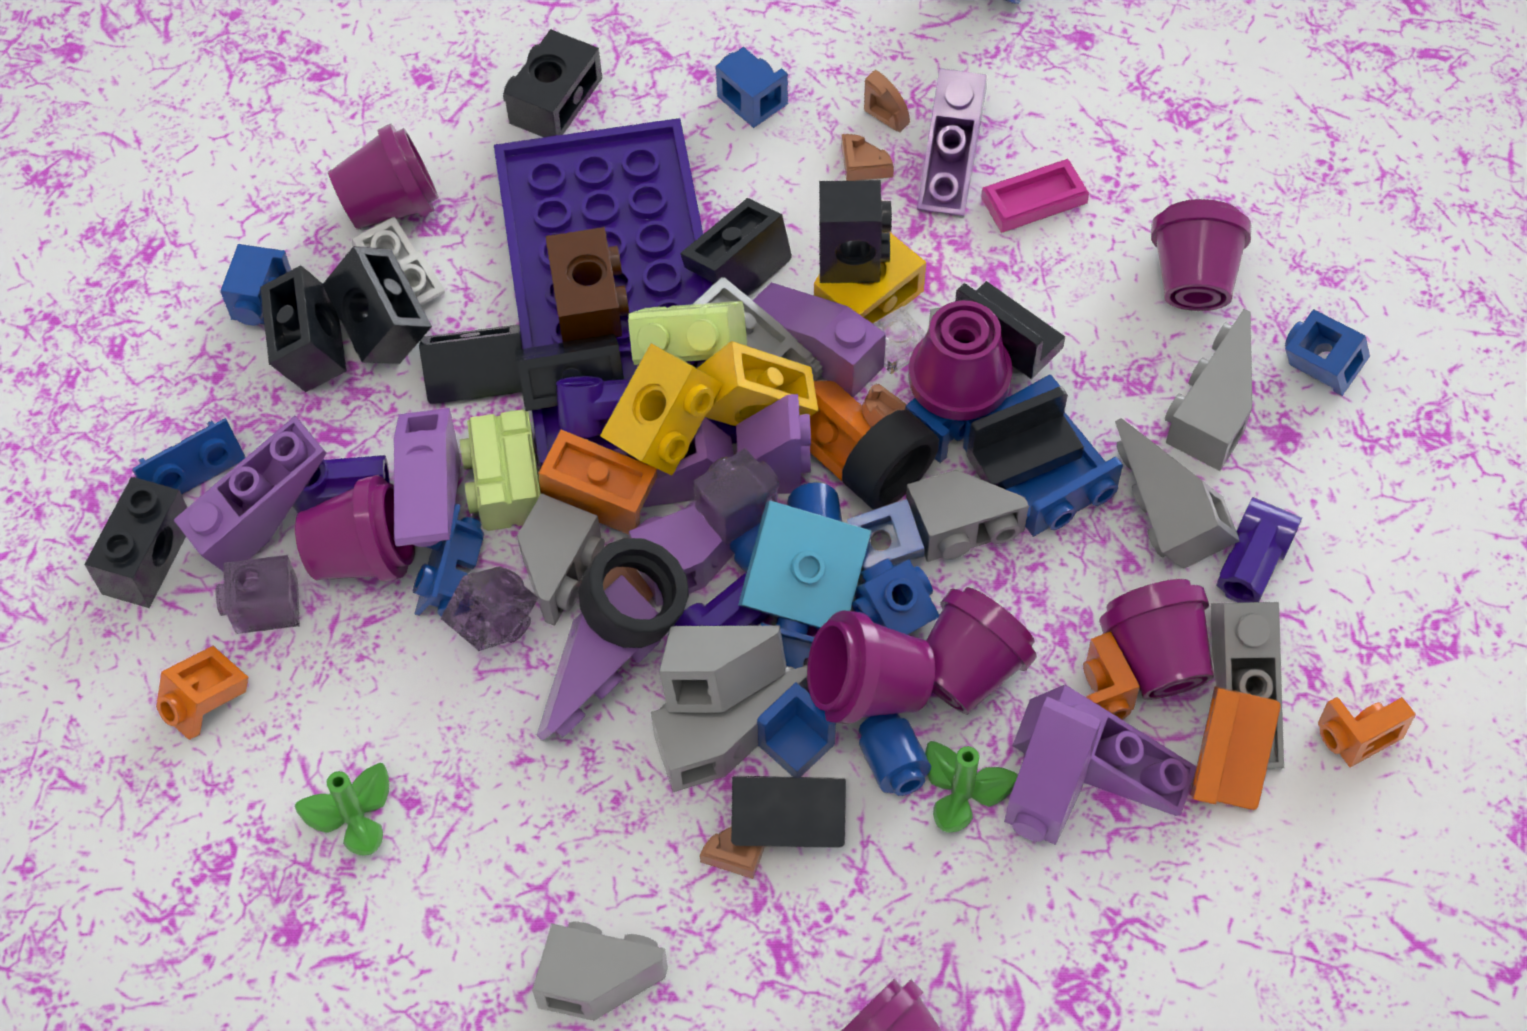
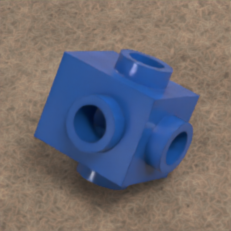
[852,557,939,635]

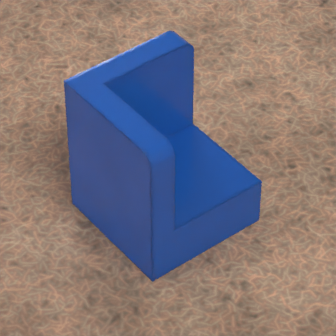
[757,682,836,777]

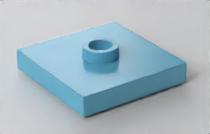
[738,500,871,629]

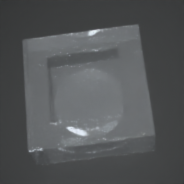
[873,306,926,374]

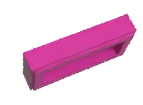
[981,159,1089,233]

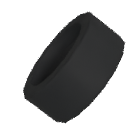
[842,410,939,510]
[578,538,689,648]

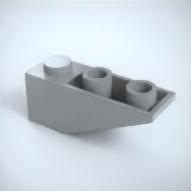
[1165,309,1252,471]
[1115,418,1240,568]
[1211,602,1284,769]
[651,666,810,792]

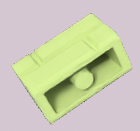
[628,301,747,365]
[460,409,541,531]

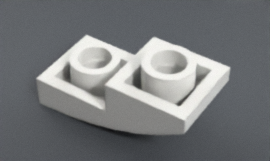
[352,217,445,306]

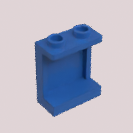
[963,374,1123,537]

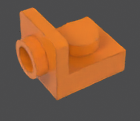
[1083,631,1140,720]
[156,645,249,740]
[1318,697,1416,768]

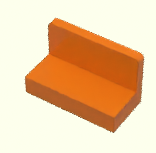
[810,381,871,481]
[538,429,657,535]
[1190,686,1281,810]

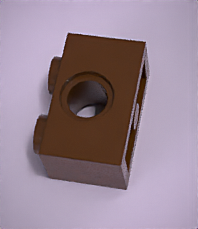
[545,227,629,342]

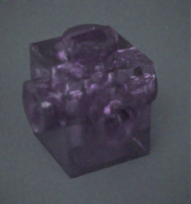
[441,566,538,651]

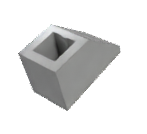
[906,470,1029,562]
[517,494,605,626]
[659,626,787,713]
[532,922,668,1021]

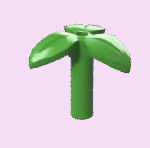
[925,741,1018,833]
[295,763,389,856]

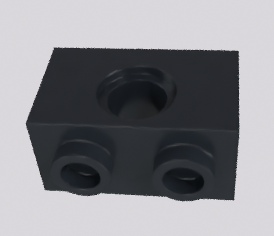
[503,29,602,137]
[819,180,892,283]
[322,246,432,364]
[260,265,347,392]
[84,476,188,608]

